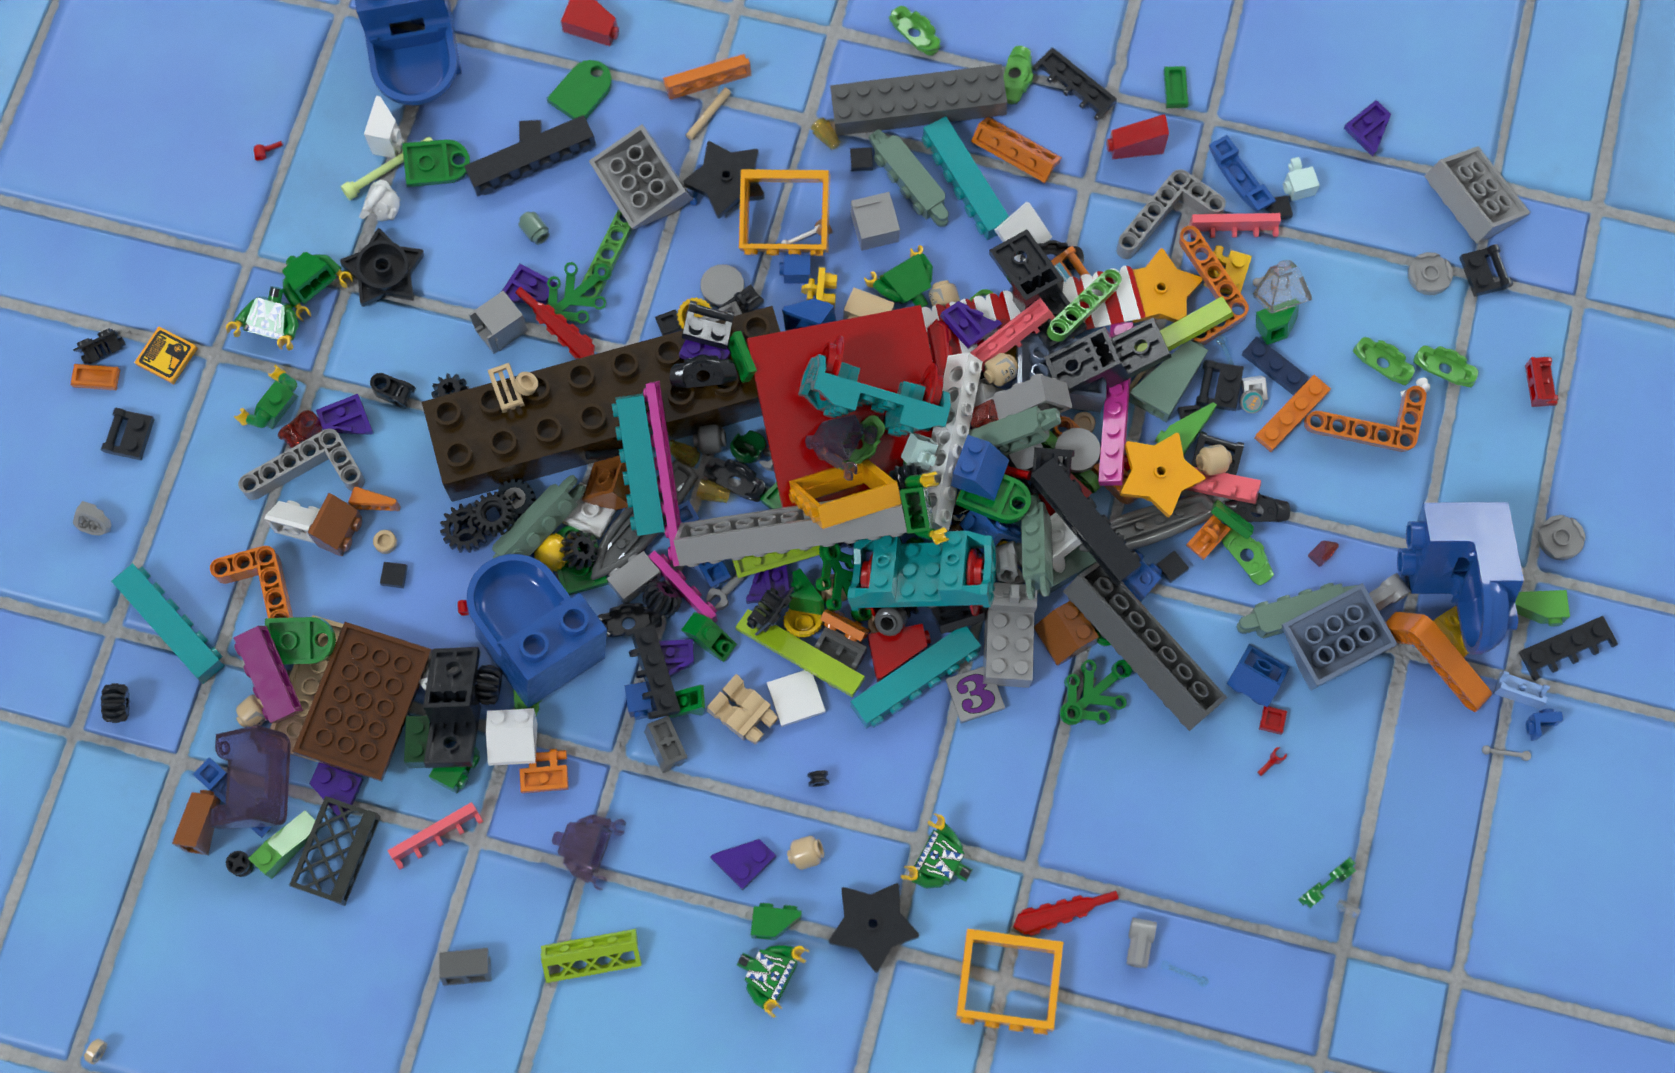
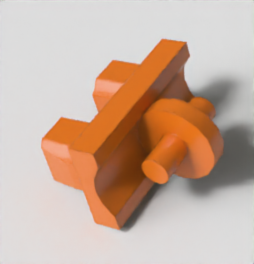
[1186,515,1231,560]

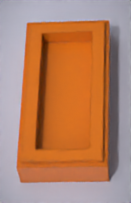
[70,364,120,391]

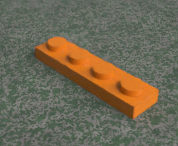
[1254,375,1331,452]

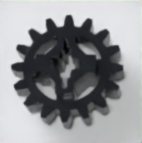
[440,503,489,553]

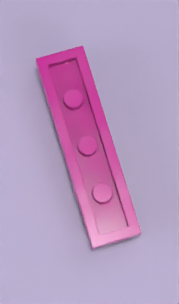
[648,550,718,623]

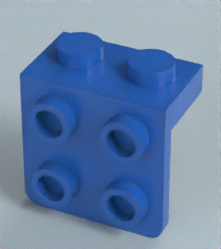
[959,510,1022,554]
[1123,549,1164,602]

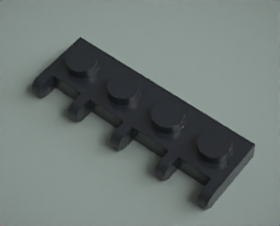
[1032,47,1117,121]
[1519,616,1618,681]
[623,626,681,719]

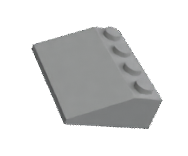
[589,124,693,230]
[1424,146,1530,244]

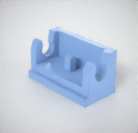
[1494,671,1550,709]

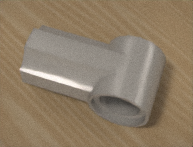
[995,541,1020,583]
[1369,573,1411,611]
[1126,917,1157,968]

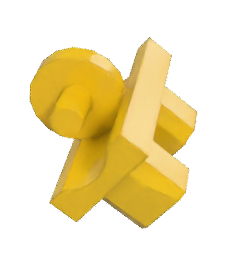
[801,268,837,308]

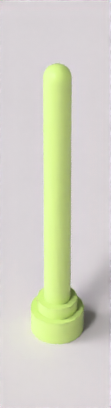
[340,137,433,201]

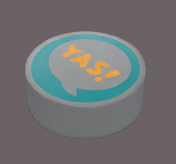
[1240,390,1264,413]

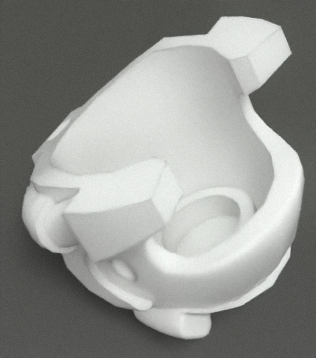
[359,180,400,221]

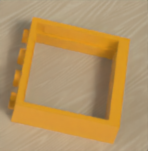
[739,169,831,256]
[789,459,901,529]
[956,929,1063,1035]

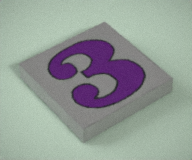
[945,667,1005,724]

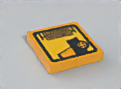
[134,326,198,385]

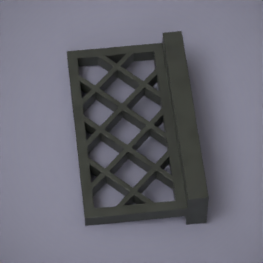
[289,796,381,906]

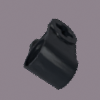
[370,373,416,409]

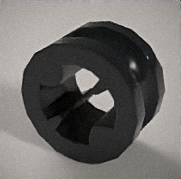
[807,770,829,787]

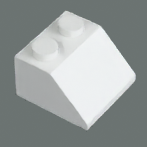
[364,96,405,158]
[264,500,320,543]
[486,708,538,766]

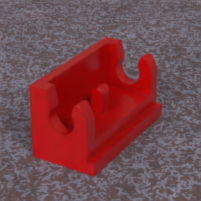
[1525,357,1559,407]

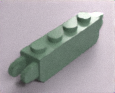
[869,129,949,227]
[968,406,1061,456]
[492,475,586,558]
[1021,494,1054,600]
[1236,583,1358,639]

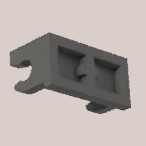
[815,626,867,671]
[644,716,688,773]
[439,948,492,986]

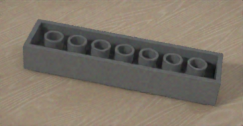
[830,64,1007,136]
[1063,562,1227,731]

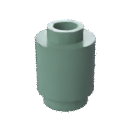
[518,212,550,245]

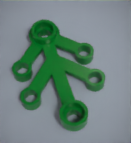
[547,262,612,324]
[816,543,872,622]
[1059,659,1132,725]
[1298,857,1356,909]

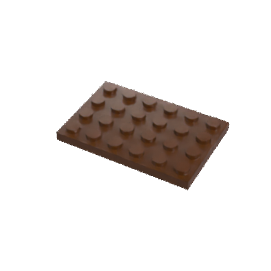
[292,622,432,782]

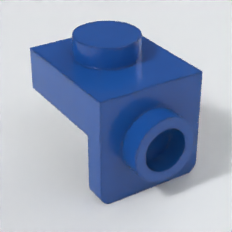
[1526,709,1563,741]

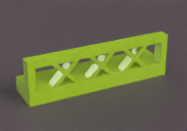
[731,545,820,578]
[541,929,642,983]

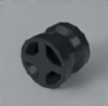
[226,851,254,877]

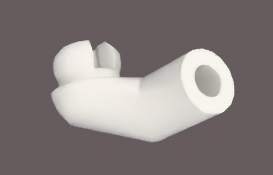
[1400,378,1430,400]

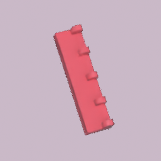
[1189,213,1281,238]
[970,298,1055,372]
[1187,467,1261,504]
[387,802,483,870]

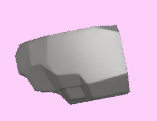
[73,501,112,535]

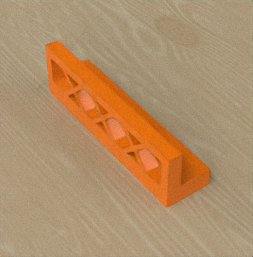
[663,54,751,100]
[971,117,1062,183]

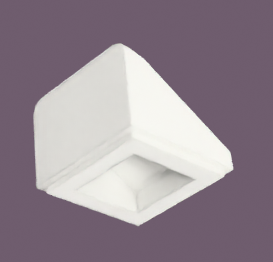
[1241,376,1268,400]

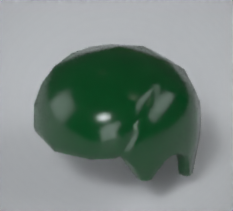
[730,430,767,463]

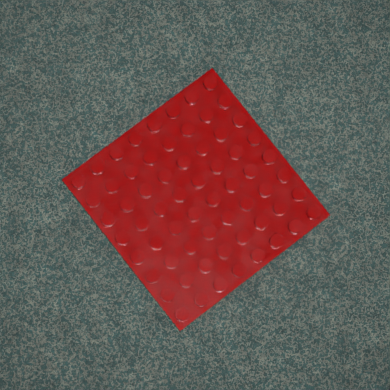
[746,305,933,508]

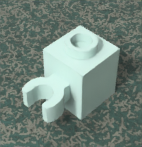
[1283,157,1320,201]
[901,433,938,470]

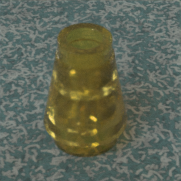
[811,117,841,150]
[669,439,701,468]
[696,479,730,504]

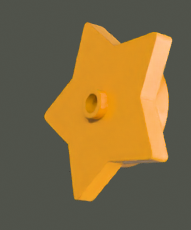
[1132,248,1203,323]
[1120,433,1205,518]

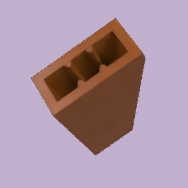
[172,790,221,855]

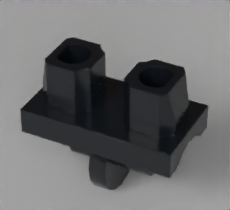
[719,284,764,314]

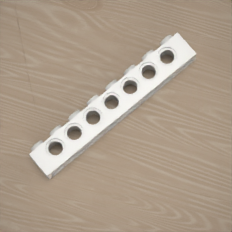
[924,353,983,531]

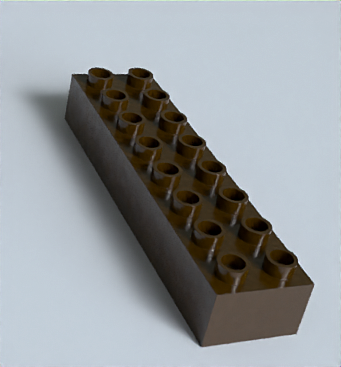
[422,306,780,502]

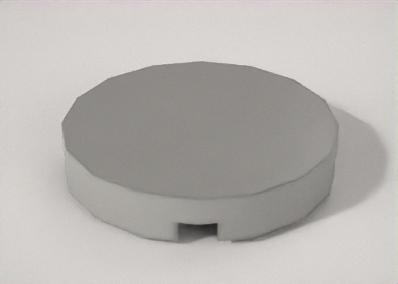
[1408,252,1453,295]
[701,265,744,306]
[1055,428,1100,473]
[1538,515,1585,561]

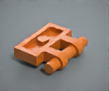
[820,609,870,642]
[520,749,569,794]

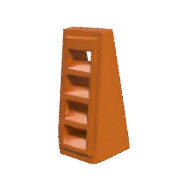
[348,487,401,511]

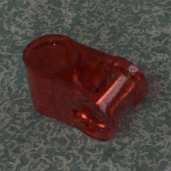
[277,410,322,449]

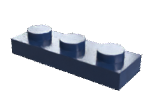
[1242,336,1309,396]

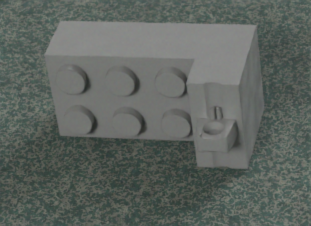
[971,374,1072,429]
[983,583,1037,688]

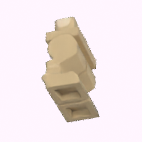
[707,674,778,745]

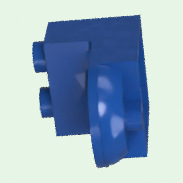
[355,0,462,106]
[1397,502,1524,655]
[467,554,607,708]

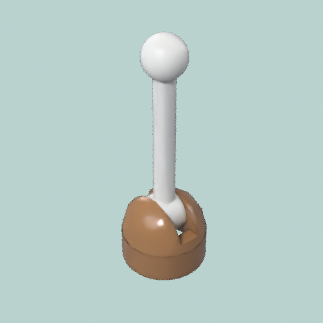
[781,219,833,244]

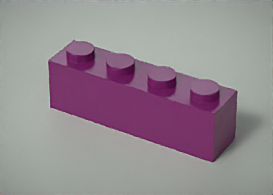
[233,626,303,723]

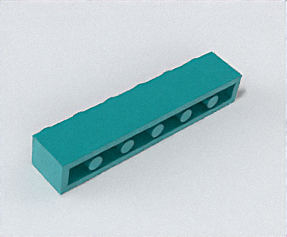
[922,116,1009,241]
[612,393,665,536]
[111,563,225,684]
[850,626,981,729]

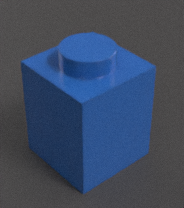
[779,254,811,284]
[624,682,653,719]

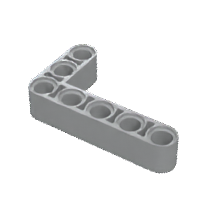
[1116,169,1226,259]
[238,429,365,500]

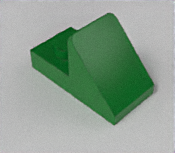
[789,568,825,615]
[669,685,705,718]

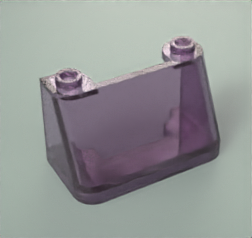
[210,725,291,829]

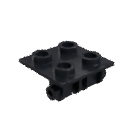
[73,328,126,364]
[747,587,794,636]

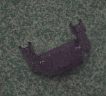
[805,415,877,481]
[552,814,626,890]

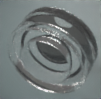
[1335,899,1361,919]

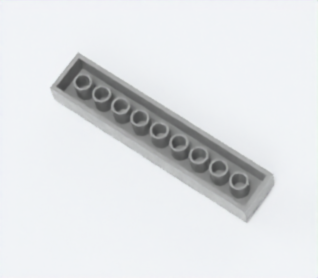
[674,490,907,567]

